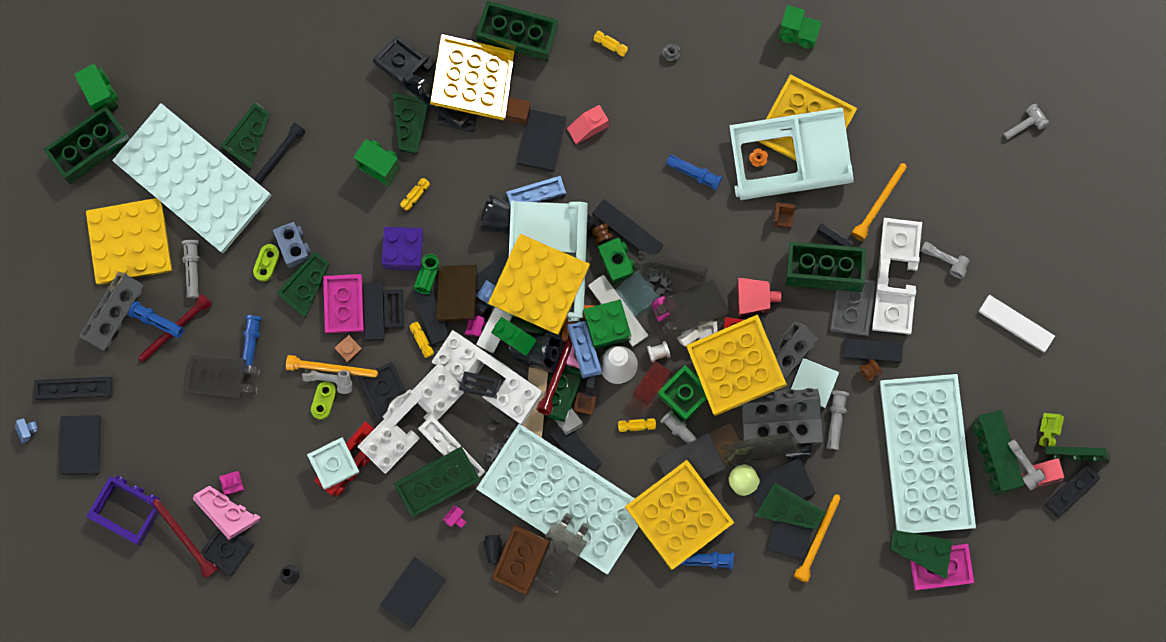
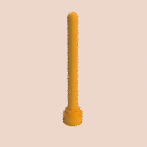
[851,163,907,241]
[286,355,378,378]
[794,494,841,583]

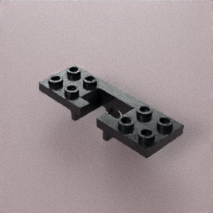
[373,36,474,130]

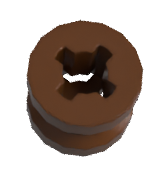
[590,223,613,246]
[859,359,883,383]

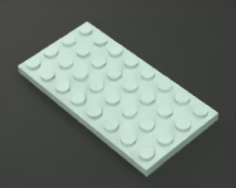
[112,104,272,253]
[880,374,976,534]
[476,424,638,575]

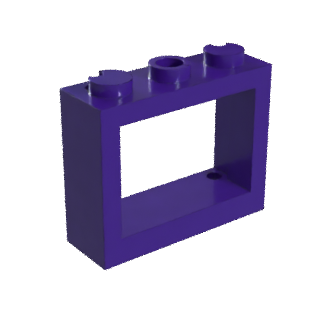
[86,475,161,546]

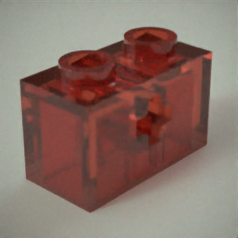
[633,361,671,407]

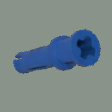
[666,154,723,191]
[128,301,184,338]
[240,315,263,374]
[679,551,734,570]

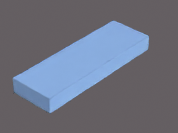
[506,176,566,205]

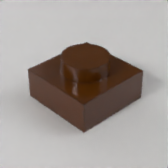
[573,392,597,416]

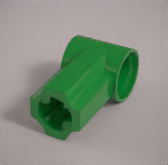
[414,254,439,295]

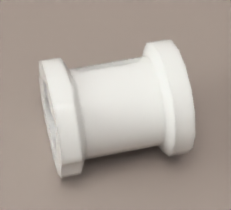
[647,341,671,363]

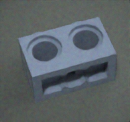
[273,222,311,268]

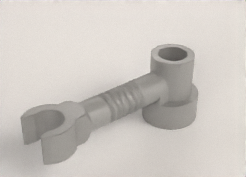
[921,242,970,279]
[302,369,353,394]
[1008,439,1046,491]

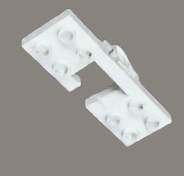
[872,218,922,335]
[432,330,545,425]
[358,363,464,474]

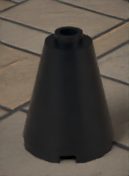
[479,194,511,233]
[509,334,564,373]

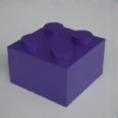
[382,227,424,271]

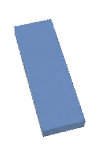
[567,320,602,378]

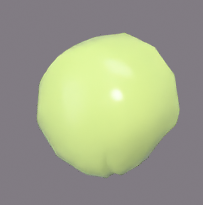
[728,464,760,496]

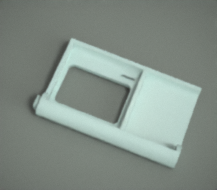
[730,108,854,200]
[506,201,588,322]

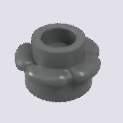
[662,43,680,61]

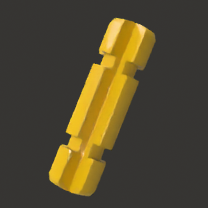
[593,31,628,56]
[400,178,430,211]
[409,322,434,358]
[618,418,656,432]

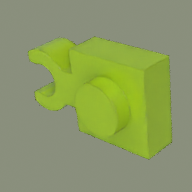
[1039,413,1064,447]

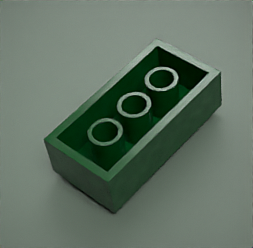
[476,1,559,62]
[43,105,130,184]
[785,242,866,292]
[972,410,1025,496]

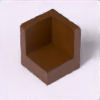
[505,98,531,125]
[773,202,795,229]

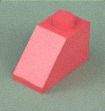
[567,105,609,145]

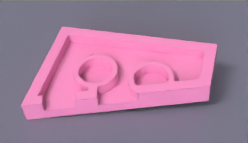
[193,486,261,540]

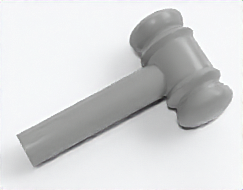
[1004,104,1049,140]

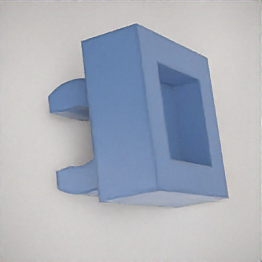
[476,280,496,307]
[15,418,38,444]

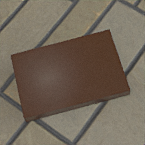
[492,525,550,595]

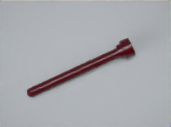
[138,293,213,362]
[536,336,572,415]
[153,499,218,579]

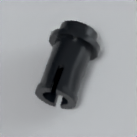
[786,444,812,460]

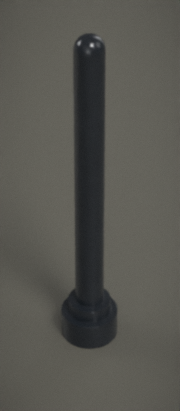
[254,122,306,184]

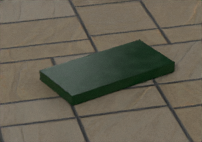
[393,446,481,518]

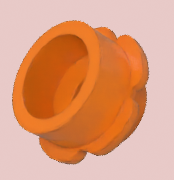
[749,149,768,167]

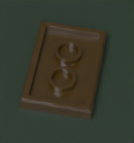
[436,265,478,322]

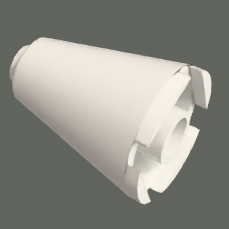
[599,346,638,384]

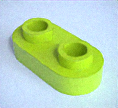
[253,244,280,282]
[311,381,337,420]

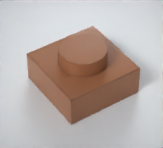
[335,335,362,363]

